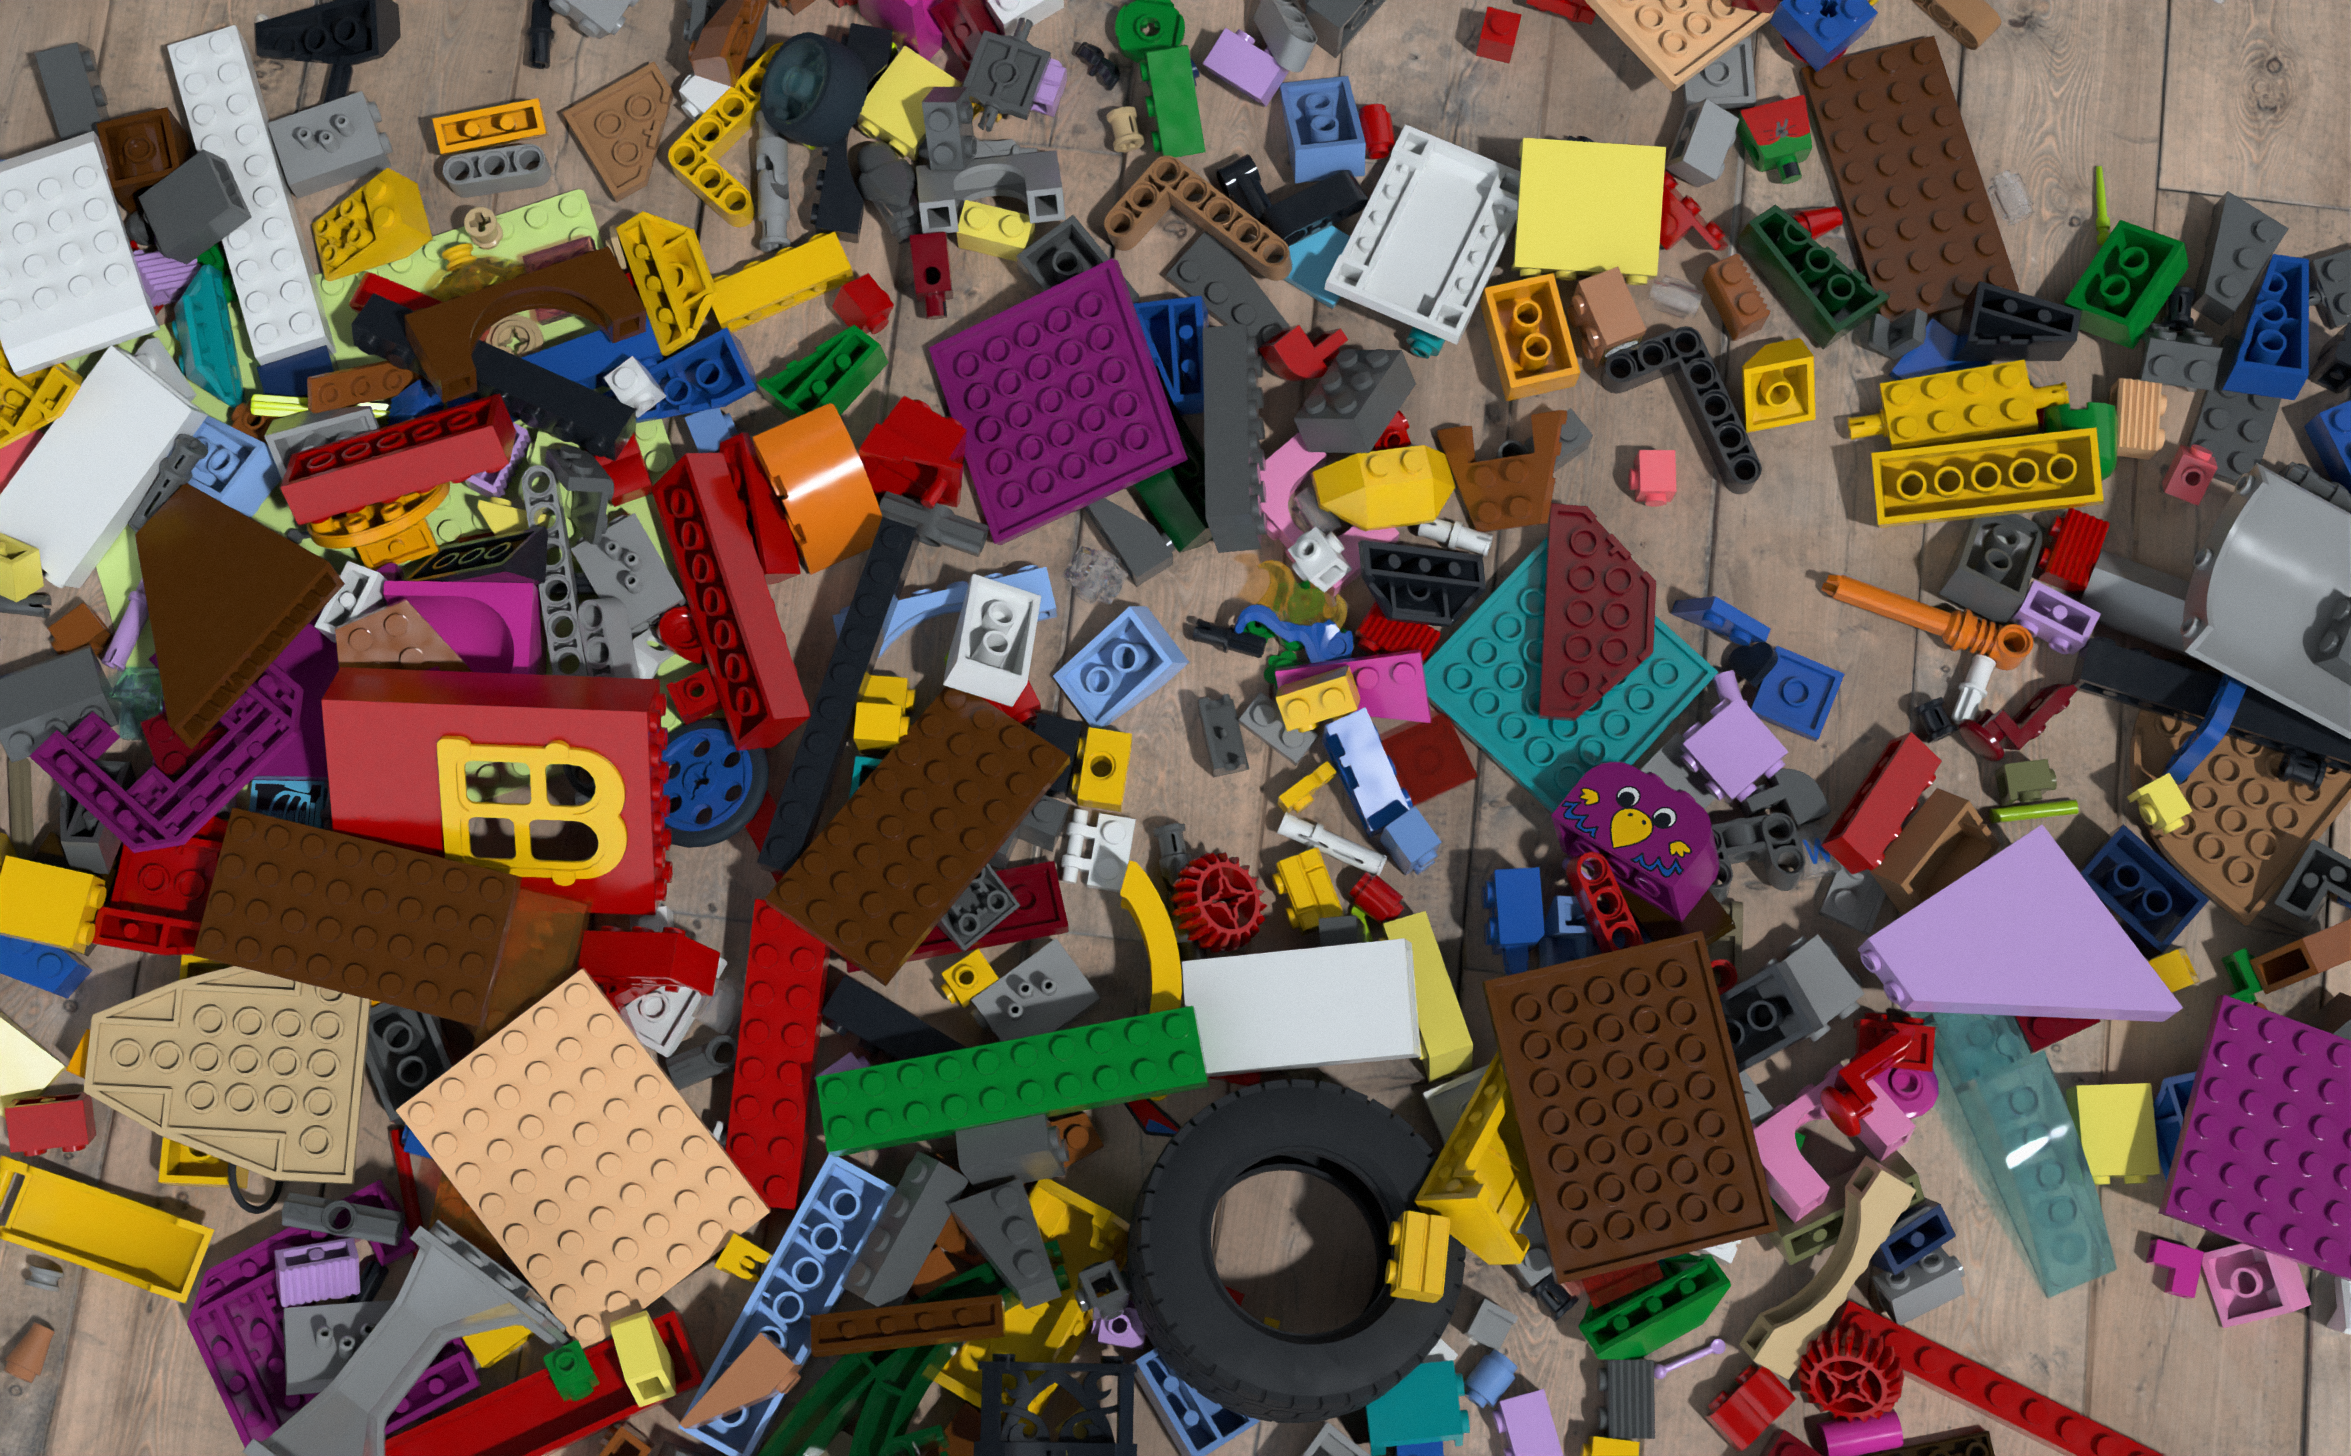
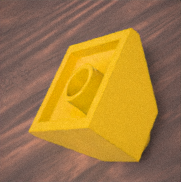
[1742,338,1816,433]

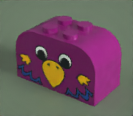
[1551,762,1719,923]

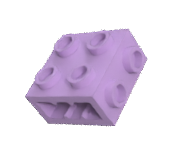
[1680,696,1788,804]

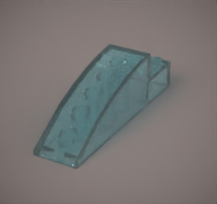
[1922,1012,2117,1298]

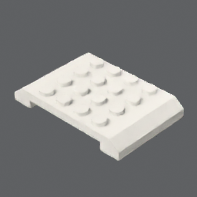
[1324,124,1520,345]
[0,131,160,377]

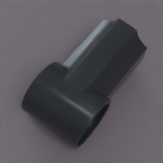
[1215,154,1272,225]

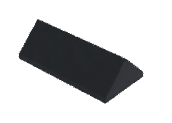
[404,526,548,585]

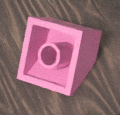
[2202,1242,2311,1328]

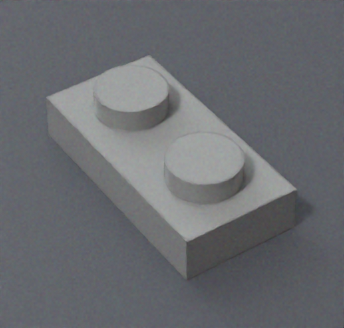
[1238,691,1319,766]

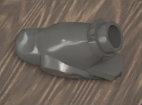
[857,141,923,244]

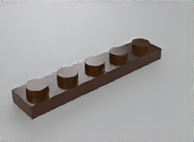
[811,1295,1006,1358]

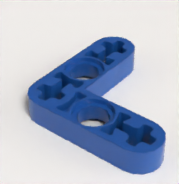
[2162,674,2248,785]

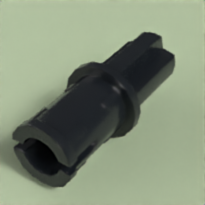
[527,0,555,69]
[1192,618,1266,658]

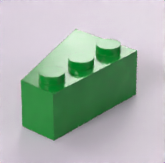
[756,325,889,420]

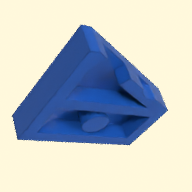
[1671,596,1771,646]

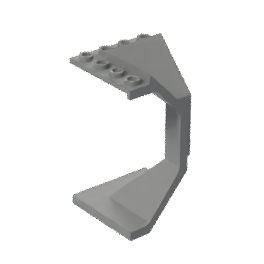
[243,1220,571,1456]

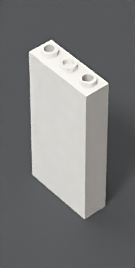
[0,345,208,588]
[1181,938,1421,1077]

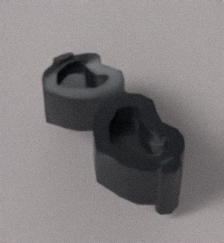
[1075,42,1120,91]

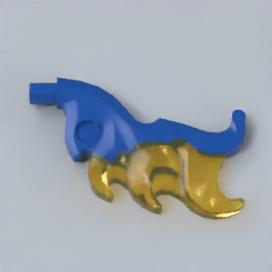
[1234,560,1353,664]

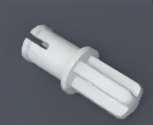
[1951,654,1996,725]

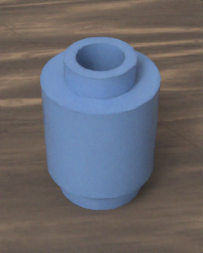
[1464,1349,1518,1409]

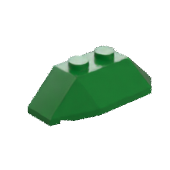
[1578,1254,1731,1360]

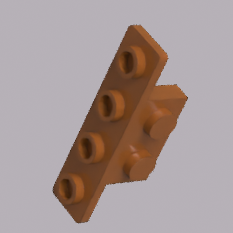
[307,360,433,413]

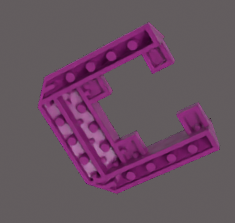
[29,652,304,853]
[187,1179,481,1448]

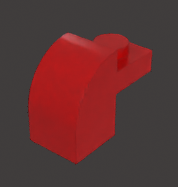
[1258,325,1348,382]

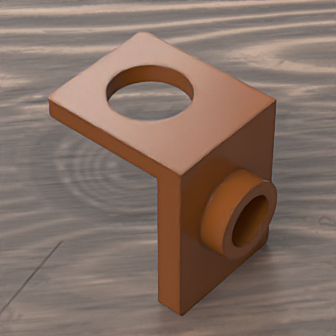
[935,1212,988,1267]

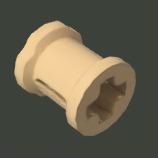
[1106,106,1144,152]
[464,207,503,250]

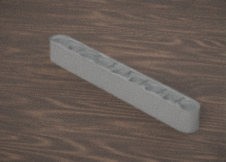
[522,465,596,789]

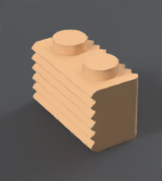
[2109,378,2167,460]

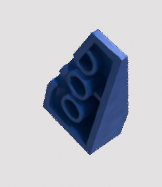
[603,327,757,423]

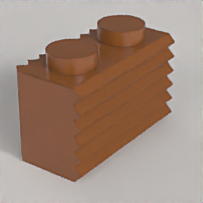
[1701,254,1771,341]

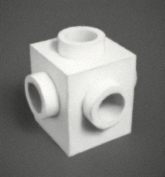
[1288,526,1352,593]

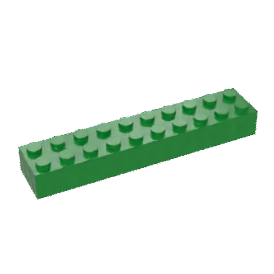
[816,1006,1210,1157]

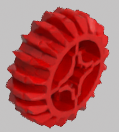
[1170,852,1267,953]
[1798,1326,1904,1423]

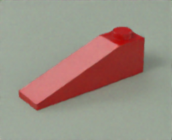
[720,432,801,585]

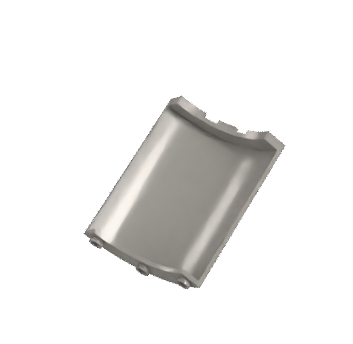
[2180,463,2351,739]

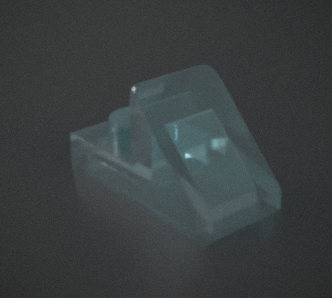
[109,667,163,741]

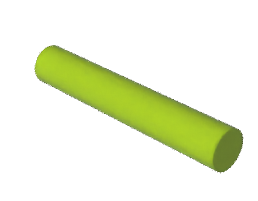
[1989,799,2079,824]

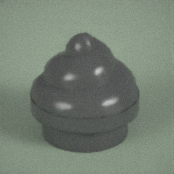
[125,210,154,246]

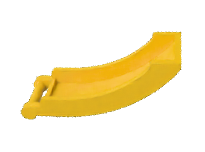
[1120,860,1182,1102]
[0,1155,214,1303]

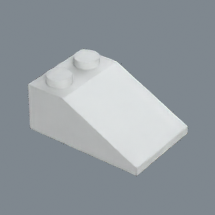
[943,574,1041,707]

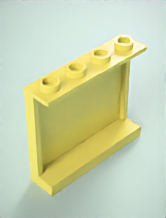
[1511,138,1666,285]

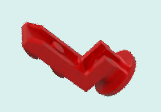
[1820,1025,1916,1137]

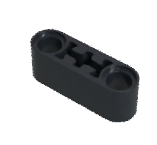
[1262,170,1369,247]

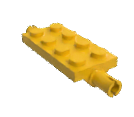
[1847,360,2069,451]

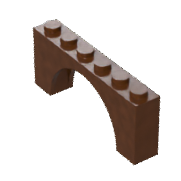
[404,246,646,403]

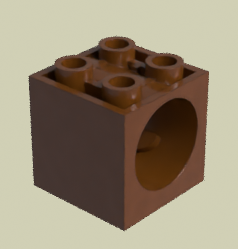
[97,107,193,215]

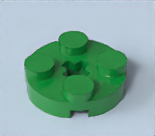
[1115,0,1185,63]

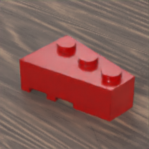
[576,926,720,997]

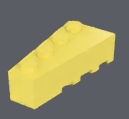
[1378,911,1473,1083]

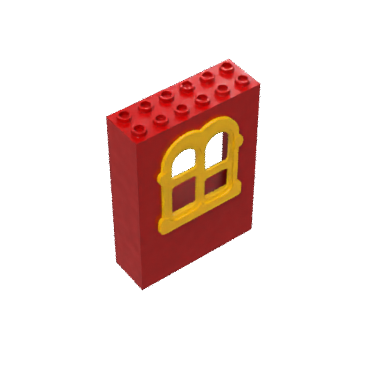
[321,667,673,915]

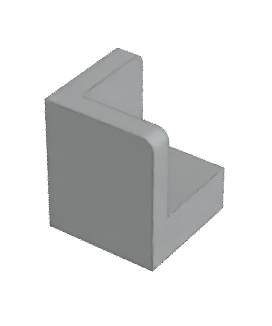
[1463,1299,1518,1351]

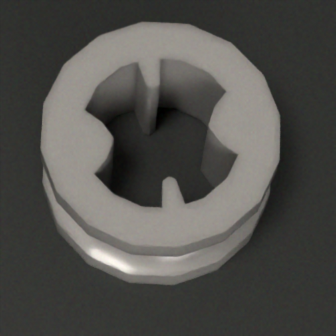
[24,1265,64,1292]

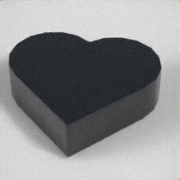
[1729,642,1778,688]

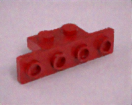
[1628,144,1728,251]

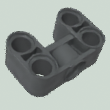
[1708,813,1806,903]

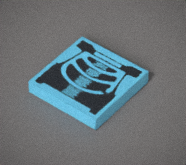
[249,780,327,829]

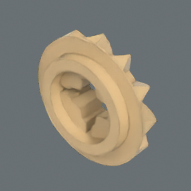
[486,315,545,358]

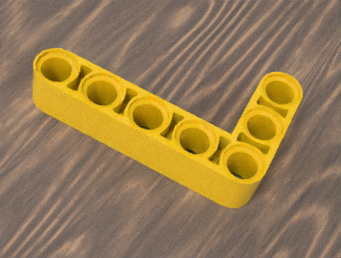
[668,42,792,228]

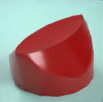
[656,606,708,665]

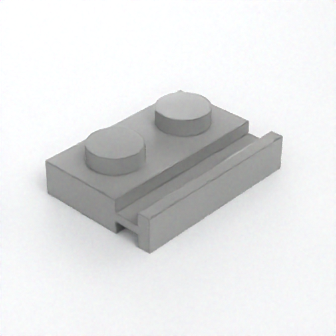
[1817,863,1886,936]

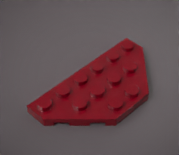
[1538,503,1656,721]

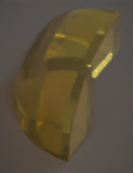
[431,256,530,302]

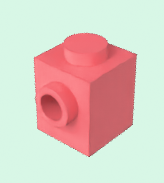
[2162,444,2218,506]
[1628,450,1677,507]

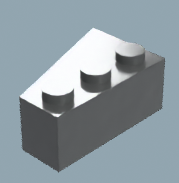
[2191,191,2289,326]
[948,1178,1062,1310]

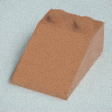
[679,1332,803,1429]

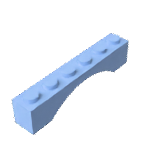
[832,565,1057,658]

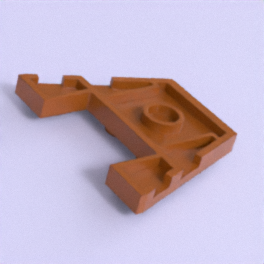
[1437,410,1567,533]
[335,598,473,672]

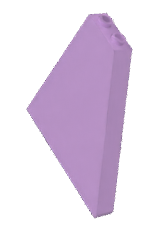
[1857,824,2183,1022]

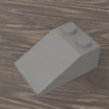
[264,406,380,480]

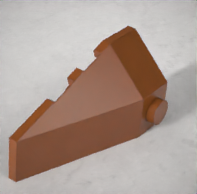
[688,0,769,88]

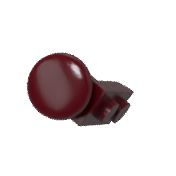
[1958,684,2078,762]

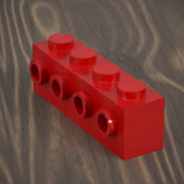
[1821,732,1942,875]

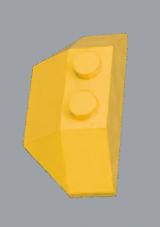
[616,211,718,356]
[1311,445,1455,532]

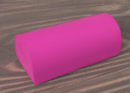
[1817,1408,1903,1456]

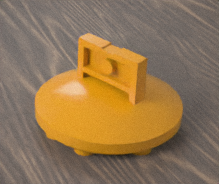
[306,482,450,571]

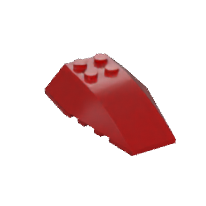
[92,816,228,956]

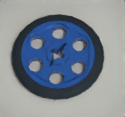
[662,718,769,848]

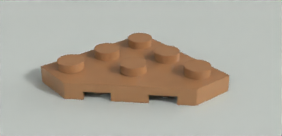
[562,62,673,203]

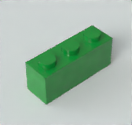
[1139,45,1206,158]

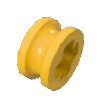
[441,243,478,272]

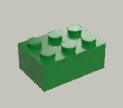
[2064,220,2189,349]

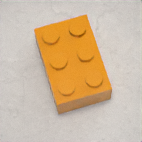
[1480,273,1581,402]

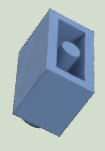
[1379,806,1441,876]

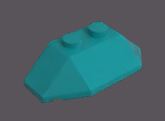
[172,264,246,409]

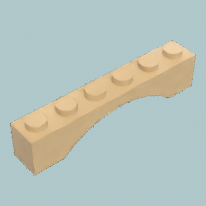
[1739,1156,1917,1380]

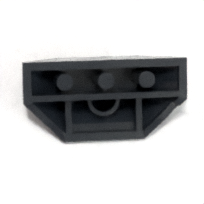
[1358,540,1486,627]

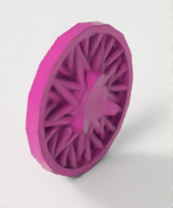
[1873,1068,1939,1119]

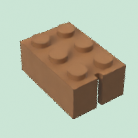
[1870,788,2000,915]

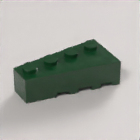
[1737,204,1890,350]

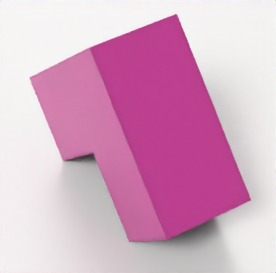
[2146,1239,2204,1299]

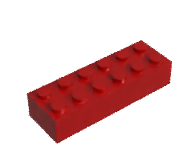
[280,394,517,525]

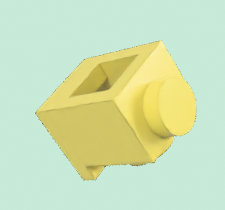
[2127,773,2192,835]

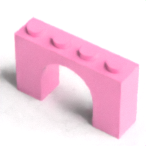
[1260,432,1400,598]
[1752,1062,1916,1223]

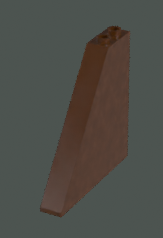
[135,483,345,750]

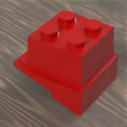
[859,396,967,509]

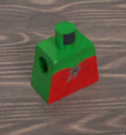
[1736,95,1812,184]

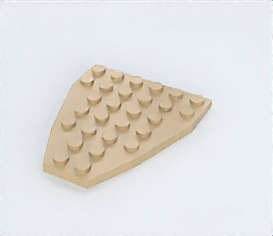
[83,966,372,1185]

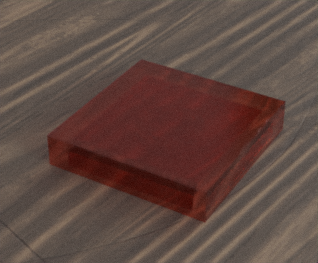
[1381,713,1478,807]

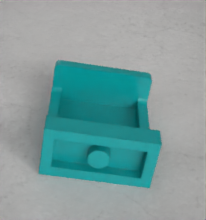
[1365,1360,1470,1456]

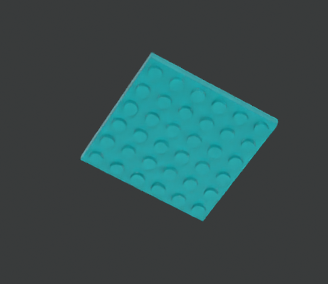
[1423,536,1718,814]

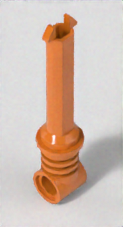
[1821,575,2033,671]

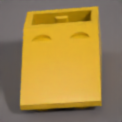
[311,167,433,282]

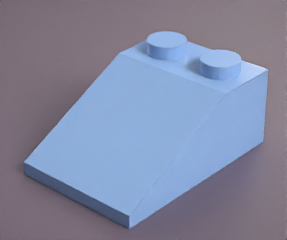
[181,416,281,518]
[1053,606,1190,729]

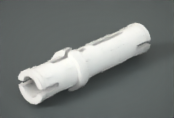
[1277,812,1387,876]

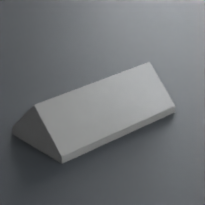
[2080,550,2205,663]

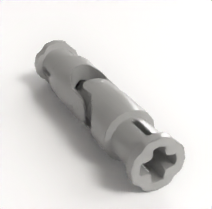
[755,110,791,253]

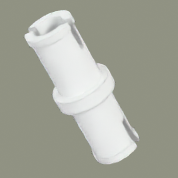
[1418,518,1494,557]

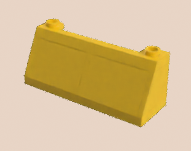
[1414,1051,1534,1265]
[933,1178,1130,1435]

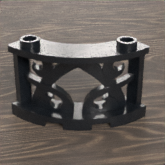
[974,1354,1137,1456]

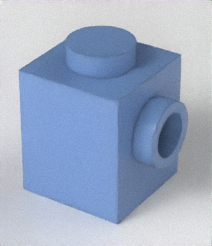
[684,408,738,453]

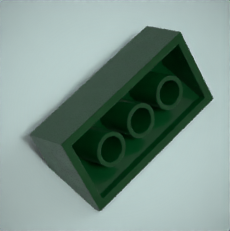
[1133,401,1213,553]

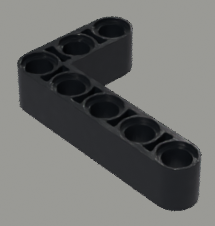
[1600,326,1762,495]

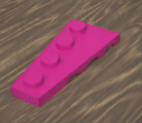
[1275,649,1431,723]

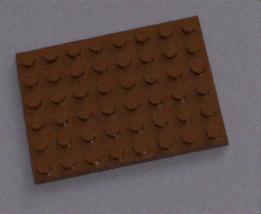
[1481,931,1779,1284]

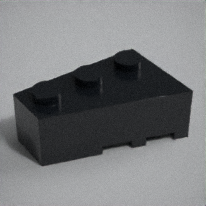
[1953,281,2082,361]

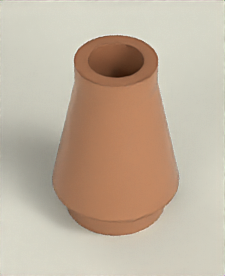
[3,1323,55,1383]

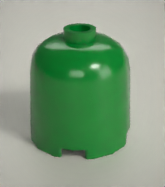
[2044,402,2118,481]

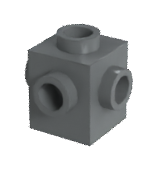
[1074,1259,1131,1321]

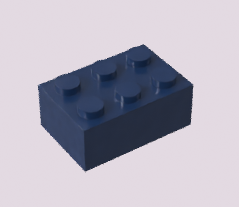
[2077,824,2209,960]

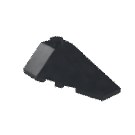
[255,0,401,66]

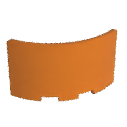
[752,403,882,575]

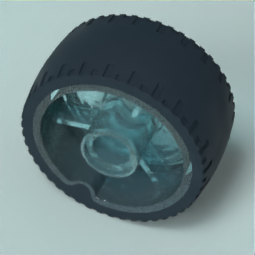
[760,32,868,147]

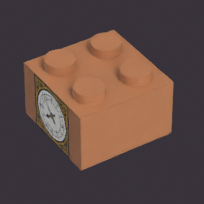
[1567,267,1647,368]

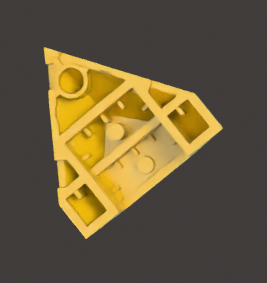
[0,340,83,449]

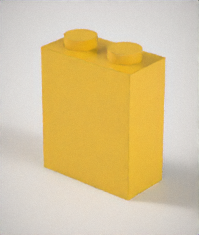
[0,855,106,954]

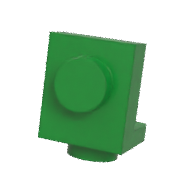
[2221,948,2263,1004]
[543,1340,600,1401]

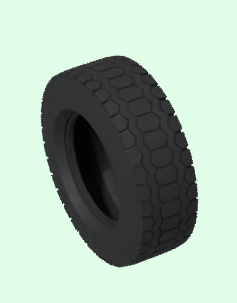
[1127,1079,1466,1423]

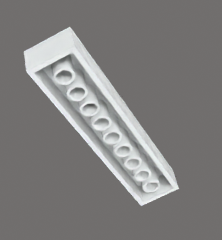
[167,25,337,366]

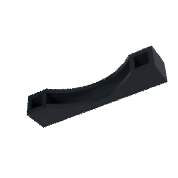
[810,23,893,244]

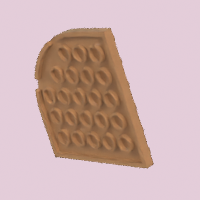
[2129,653,2351,926]

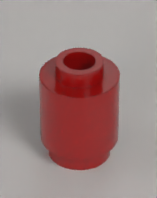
[1358,104,1395,159]
[1349,872,1405,925]

